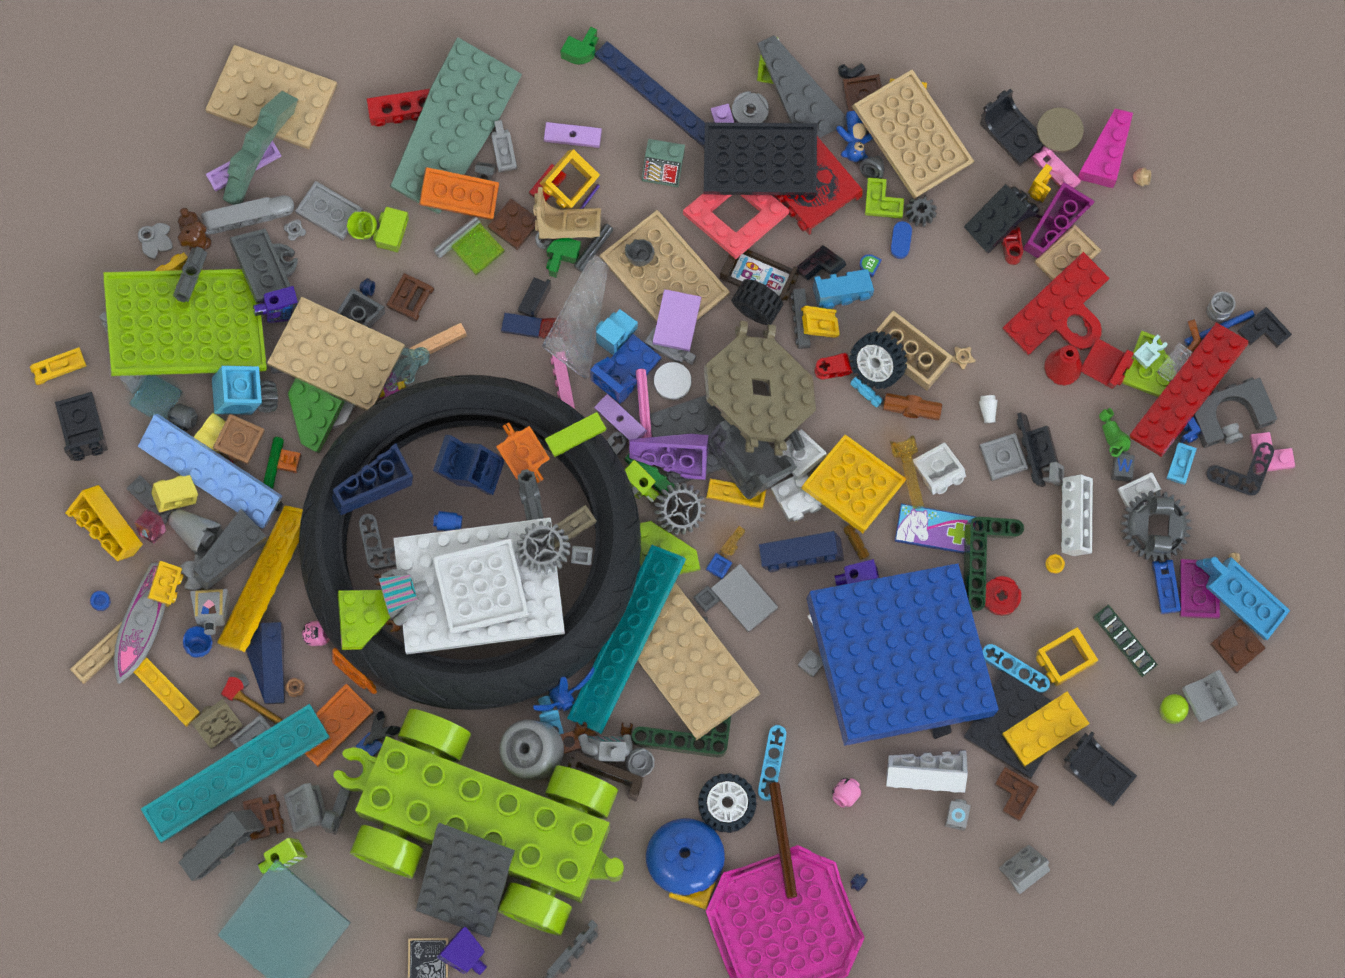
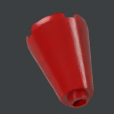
[1044,345,1082,386]

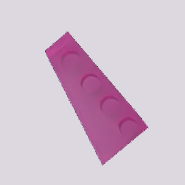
[1078,108,1133,188]

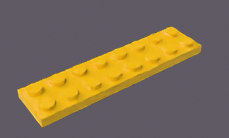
[217,505,303,652]

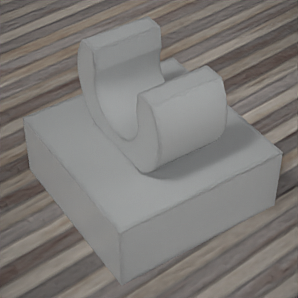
[1043,462,1064,486]

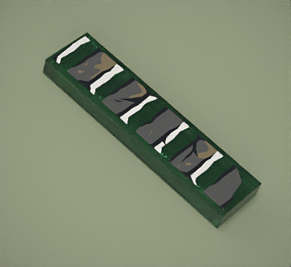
[1093,604,1158,677]

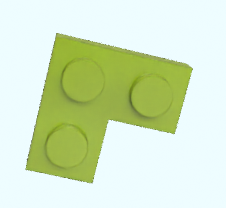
[865,178,904,219]

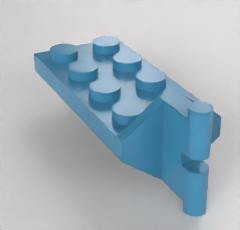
[1196,557,1290,640]

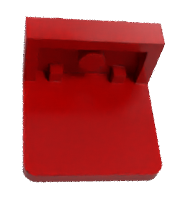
[1081,339,1134,389]

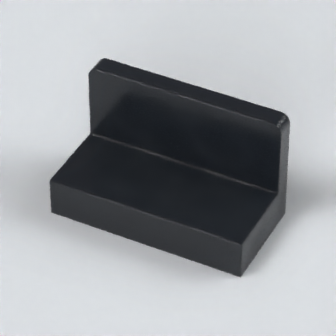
[518,277,551,318]

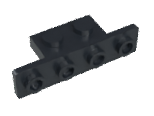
[1017,412,1059,487]

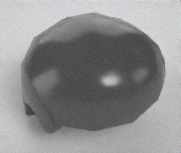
[625,239,655,267]

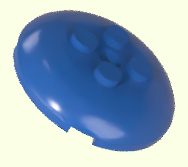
[646,818,725,895]

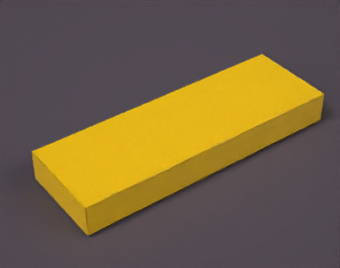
[706,478,766,509]

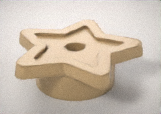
[951,347,975,370]

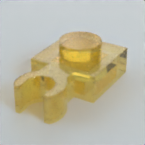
[720,526,745,558]

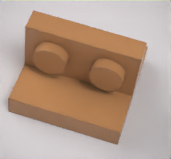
[213,414,265,464]

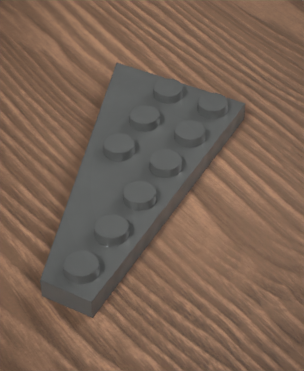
[756,35,847,138]
[543,920,598,978]

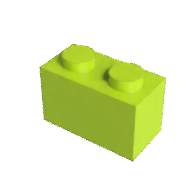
[373,207,409,253]

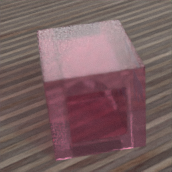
[135,509,166,544]

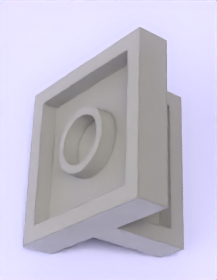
[284,783,326,833]

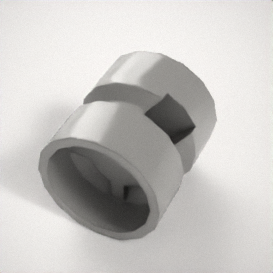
[1206,291,1236,323]

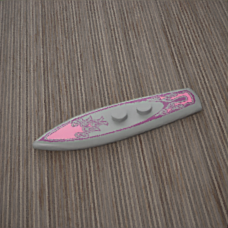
[114,562,166,684]

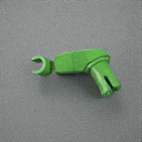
[1099,408,1131,457]

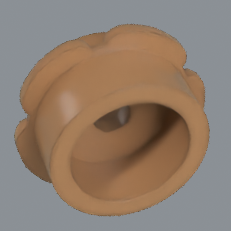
[285,678,304,697]

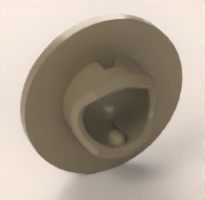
[1037,107,1084,152]

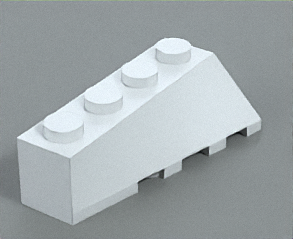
[886,750,968,793]

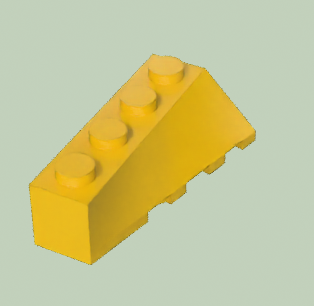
[65,485,143,561]

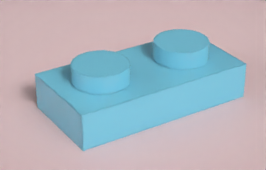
[1166,442,1197,485]

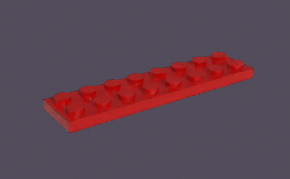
[1130,322,1248,457]

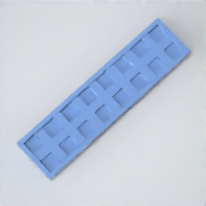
[138,414,282,529]

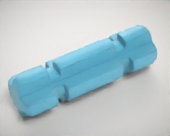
[850,376,883,407]

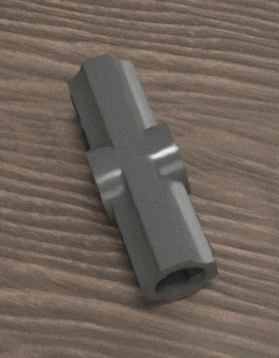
[173,247,208,302]

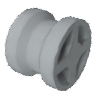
[1221,423,1244,445]

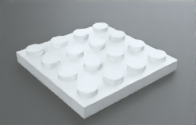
[433,539,529,635]

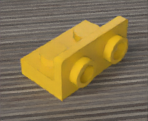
[1028,164,1052,203]
[147,561,183,607]

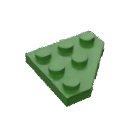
[288,378,345,453]

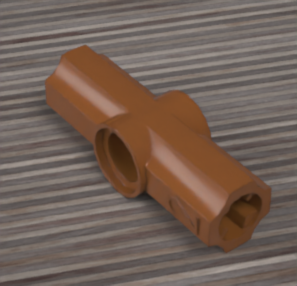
[883,393,942,420]

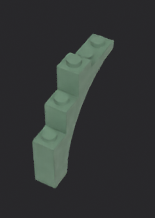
[223,91,298,205]

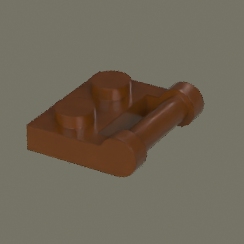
[387,273,434,322]

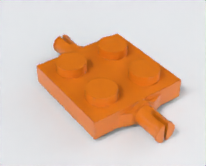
[496,422,550,483]

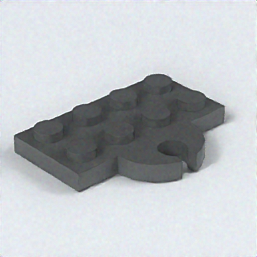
[230,228,298,304]

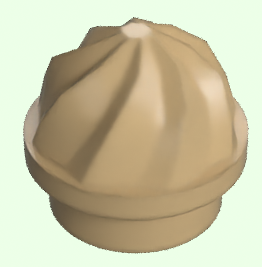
[1133,168,1151,186]

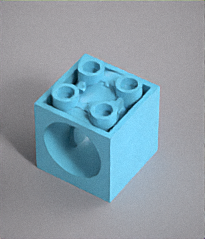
[212,366,262,415]

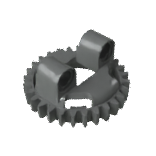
[1120,490,1192,561]

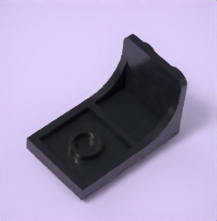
[980,89,1044,166]
[964,184,1042,253]
[55,392,108,461]
[1063,732,1137,807]

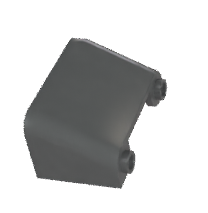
[708,420,797,499]

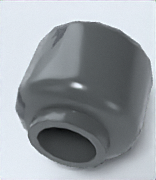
[168,403,198,431]

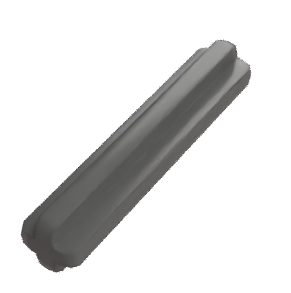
[574,223,613,272]

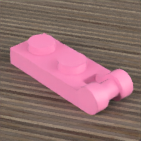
[1032,146,1081,189]

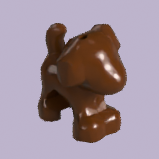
[177,208,212,251]

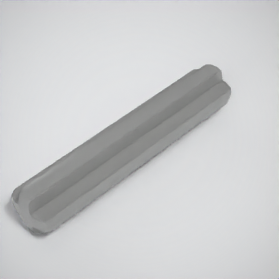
[434,217,481,258]

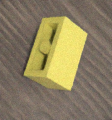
[151,475,198,512]

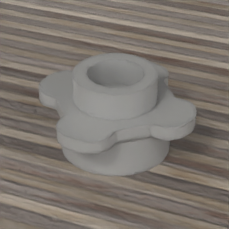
[284,219,306,241]

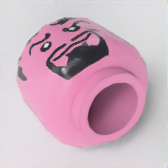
[302,621,330,646]
[832,778,861,808]

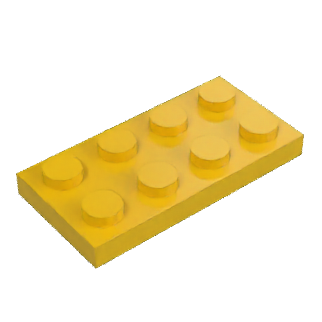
[1002,691,1090,767]

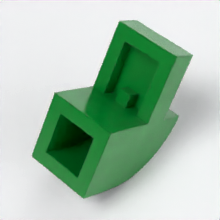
[560,27,599,65]
[546,238,581,278]

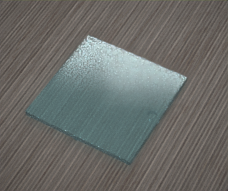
[218,860,351,978]

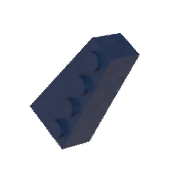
[332,443,413,515]
[759,531,844,572]

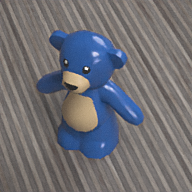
[836,111,873,162]

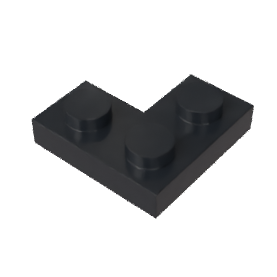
[797,245,847,281]
[1238,307,1292,348]

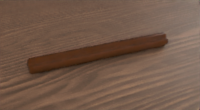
[769,782,797,899]

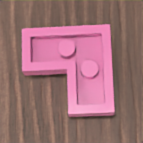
[1250,432,1295,473]

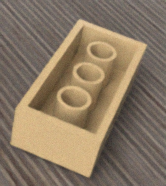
[876,311,953,391]

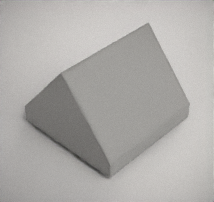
[571,546,593,565]

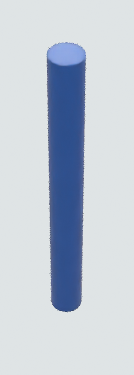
[1184,310,1255,346]

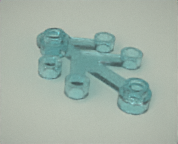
[384,347,430,391]

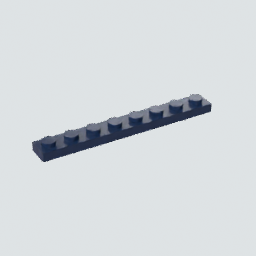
[595,41,705,148]

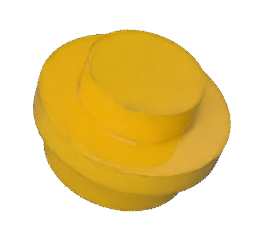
[1045,554,1065,574]

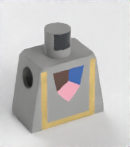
[191,589,230,635]

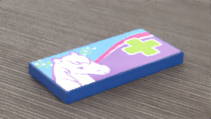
[895,504,976,554]

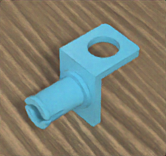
[538,696,564,734]

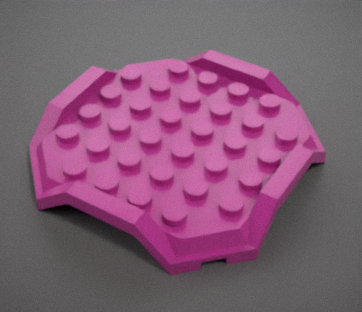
[706,845,865,978]

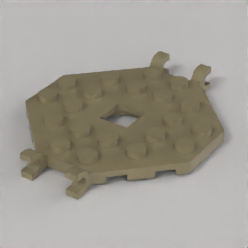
[704,321,816,456]

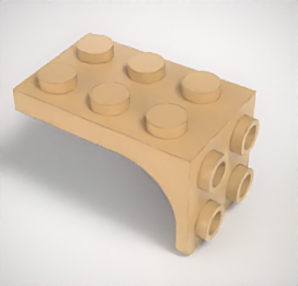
[533,187,601,239]

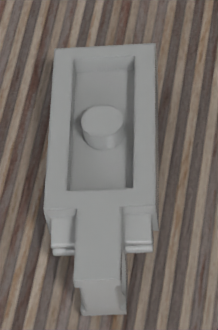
[491,120,517,173]
[645,327,696,365]

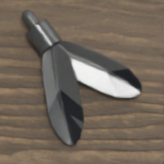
[363,711,401,746]

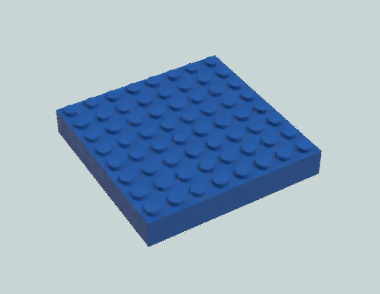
[806,563,999,746]

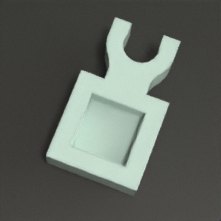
[1133,334,1168,369]

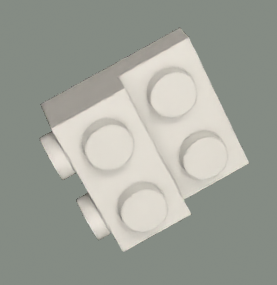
[912,442,966,495]
[771,474,822,522]

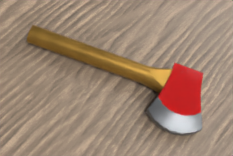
[221,671,283,724]

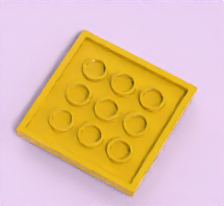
[801,435,906,534]

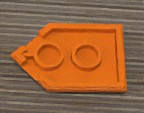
[332,647,377,694]

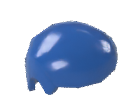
[183,626,213,658]

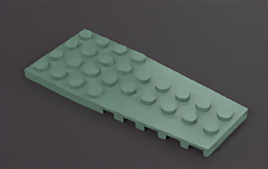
[390,37,522,214]

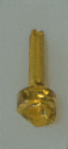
[890,435,924,509]

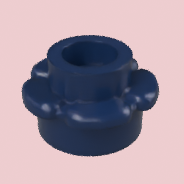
[360,278,375,296]
[850,873,868,892]

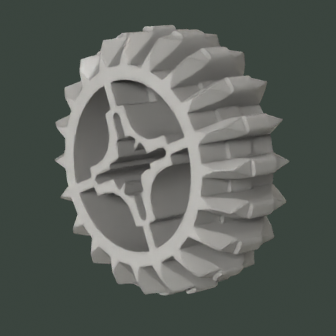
[654,483,706,535]
[517,521,571,575]

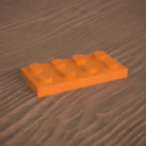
[419,167,499,220]
[305,684,374,767]

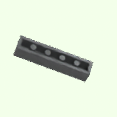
[791,288,811,349]

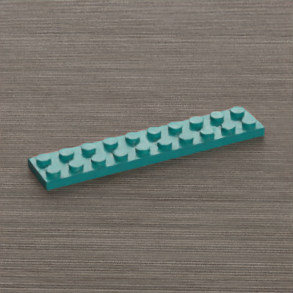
[567,545,686,734]
[141,704,330,843]

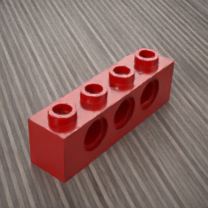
[367,89,430,127]

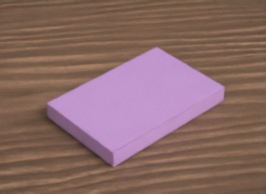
[653,289,701,352]

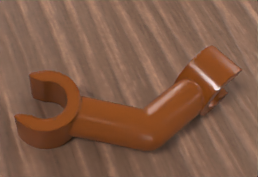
[1180,319,1201,357]

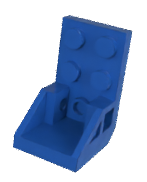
[590,334,662,404]

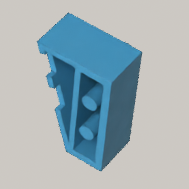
[812,269,874,309]

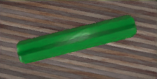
[263,437,284,489]

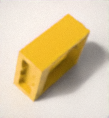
[540,149,600,209]
[1036,627,1098,686]

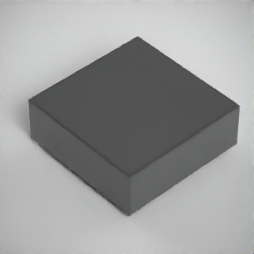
[693,585,720,613]

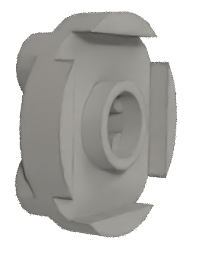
[732,91,769,123]

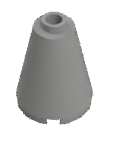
[169,509,223,557]

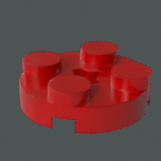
[985,576,1021,616]

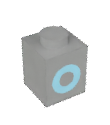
[945,799,971,831]

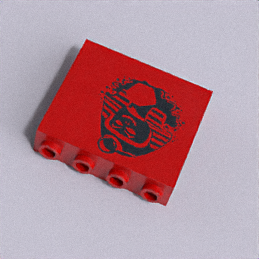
[774,136,863,235]

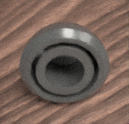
[859,156,885,179]

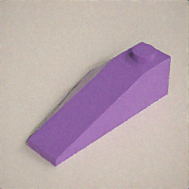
[629,434,708,480]

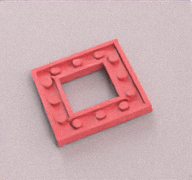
[683,193,789,259]

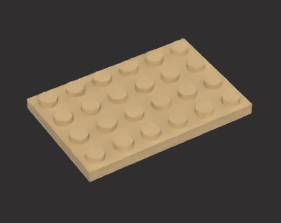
[205,45,338,149]
[852,69,974,199]
[600,210,730,323]
[267,297,405,410]

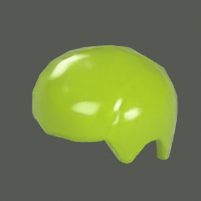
[346,211,377,240]

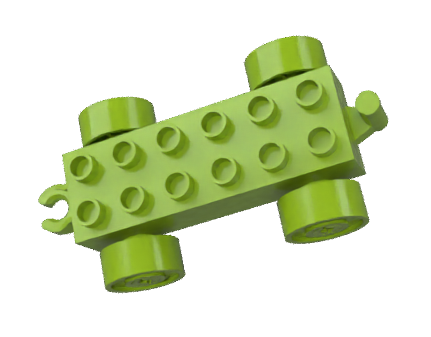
[334,709,624,936]

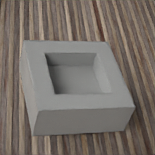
[798,650,823,677]

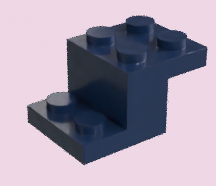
[433,435,505,495]

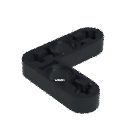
[1206,442,1274,496]

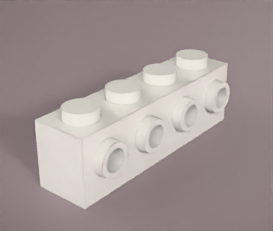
[1061,475,1093,556]

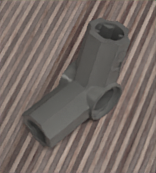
[518,469,544,520]

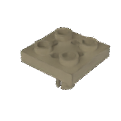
[191,699,243,749]

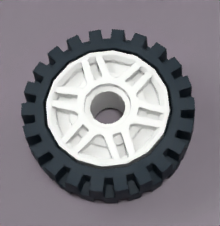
[850,331,907,389]
[698,773,757,833]

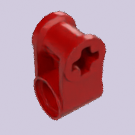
[1001,227,1023,265]
[814,353,852,380]

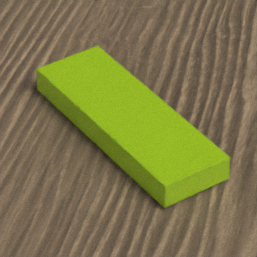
[545,412,606,457]

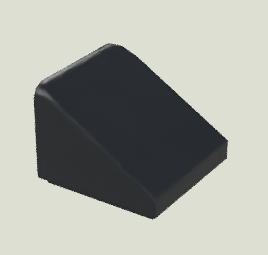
[930,725,952,739]

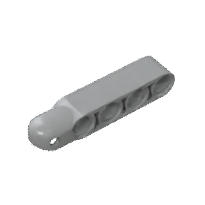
[201,195,294,234]

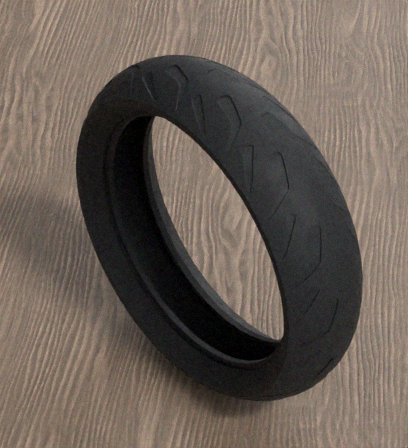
[299,375,641,710]

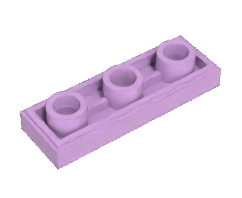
[544,122,602,148]
[594,394,647,441]

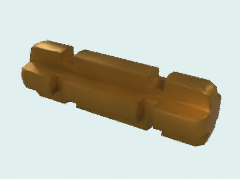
[843,524,869,560]

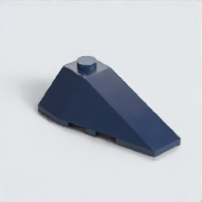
[246,622,285,704]

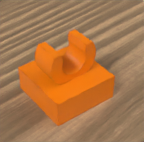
[277,449,301,473]

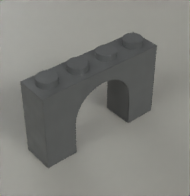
[1193,377,1278,448]

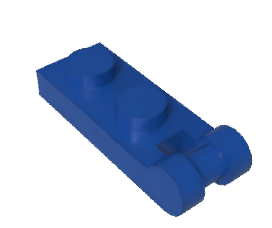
[1152,559,1181,614]

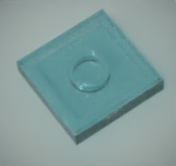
[129,375,183,419]

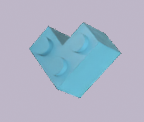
[596,309,638,355]

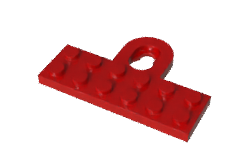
[1002,251,1110,355]

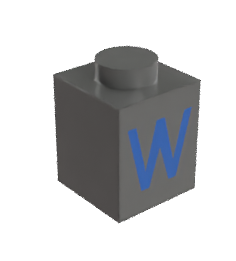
[1111,451,1135,482]

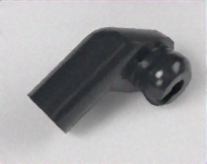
[838,63,866,79]

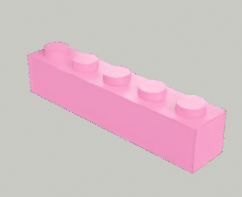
[550,351,575,409]

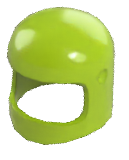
[1159,694,1189,724]

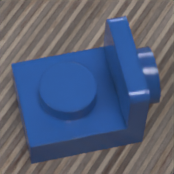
[1180,417,1201,443]

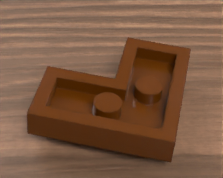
[995,767,1039,821]

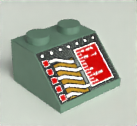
[642,139,685,187]

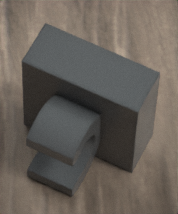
[475,161,496,181]

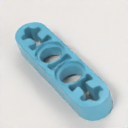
[982,644,1050,694]
[758,725,786,801]

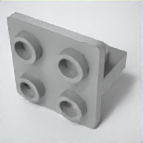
[999,845,1050,894]

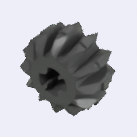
[905,195,937,227]
[257,380,278,413]

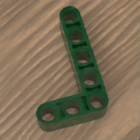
[964,517,1024,613]
[632,715,732,758]

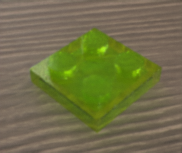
[451,223,505,275]

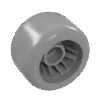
[499,719,564,780]

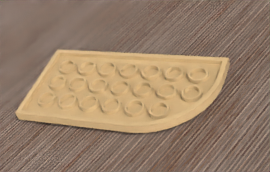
[637,582,760,740]

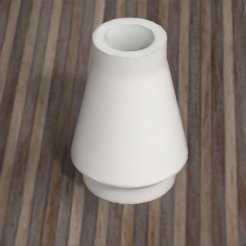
[979,395,998,423]

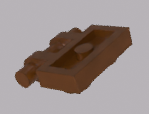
[242,794,284,841]

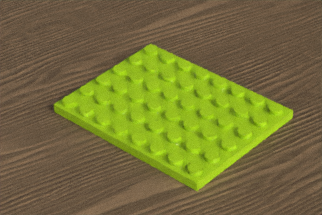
[103,269,267,376]

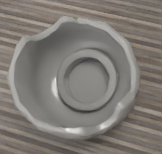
[625,748,655,777]

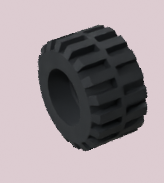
[731,279,784,325]

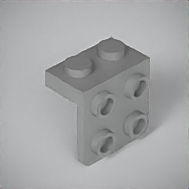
[1182,670,1238,722]

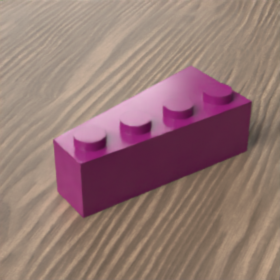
[1023,182,1095,258]

